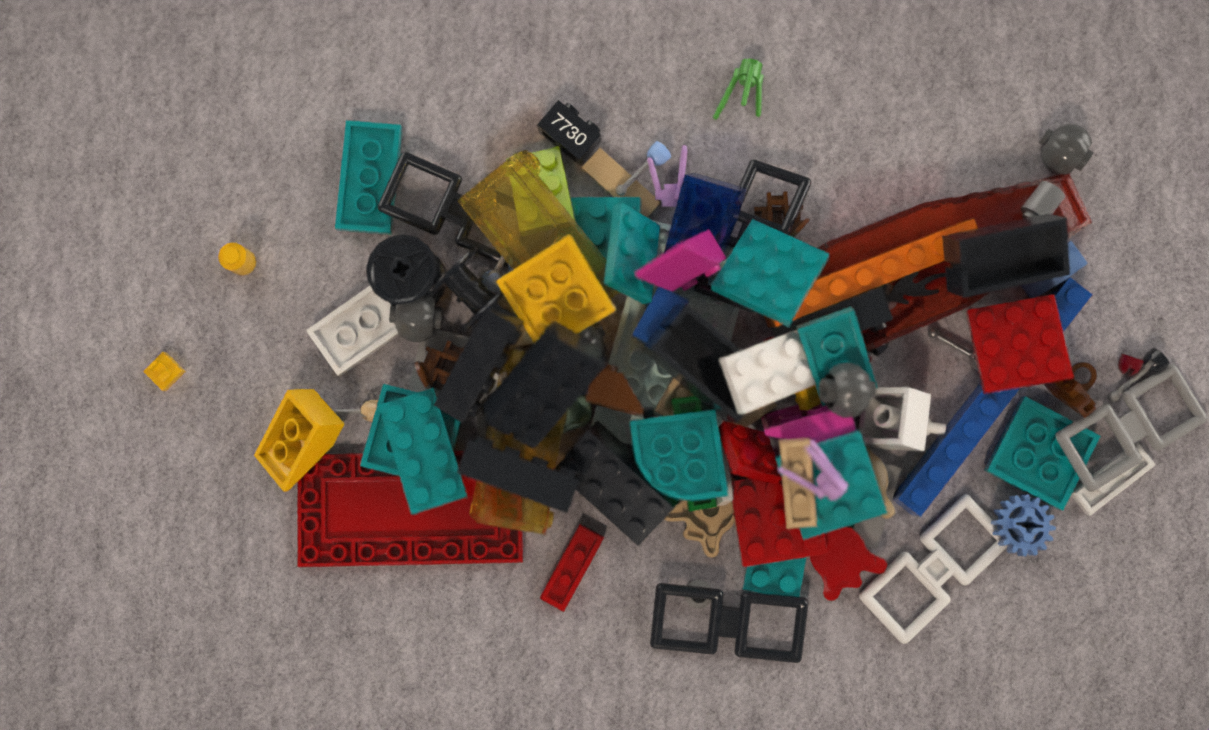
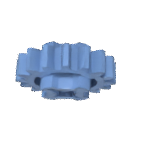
[991,494,1056,556]

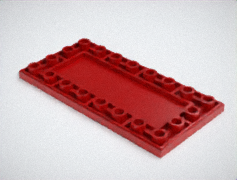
[297,450,523,567]

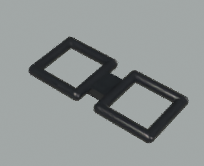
[377,152,529,267]
[694,159,812,313]
[650,583,809,663]

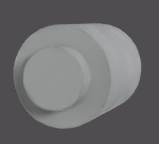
[1021,181,1065,219]

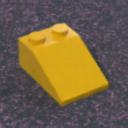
[254,389,345,492]

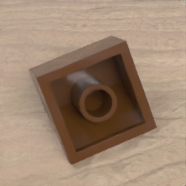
[585,363,644,417]

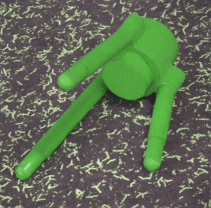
[713,58,764,120]

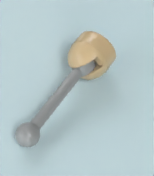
[332,400,378,422]

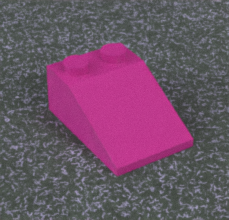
[635,230,727,292]
[761,404,855,443]

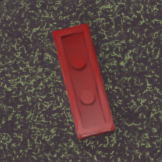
[539,523,605,612]

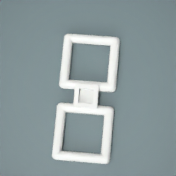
[859,494,1008,644]

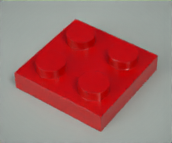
[718,421,782,484]

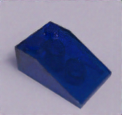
[664,173,747,273]

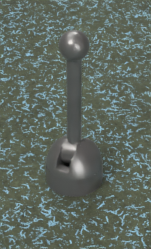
[928,327,979,372]

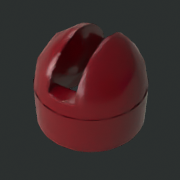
[1118,354,1144,376]

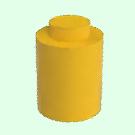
[218,242,256,275]

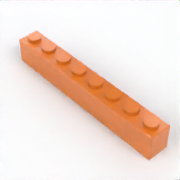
[763,219,977,328]

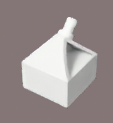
[859,387,946,451]

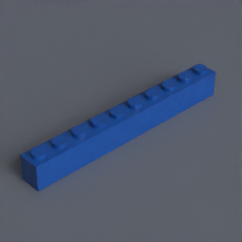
[892,277,1093,517]

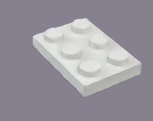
[306,286,399,376]
[719,330,816,414]

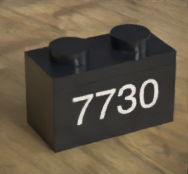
[537,100,601,166]

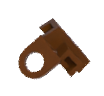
[754,191,810,238]
[414,340,464,390]
[1044,362,1097,418]

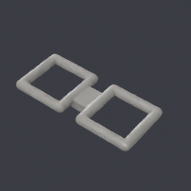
[1055,364,1208,492]

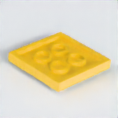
[496,235,616,343]

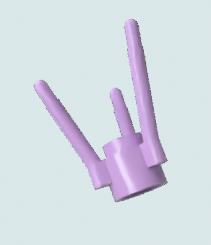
[647,145,687,207]
[778,440,848,500]

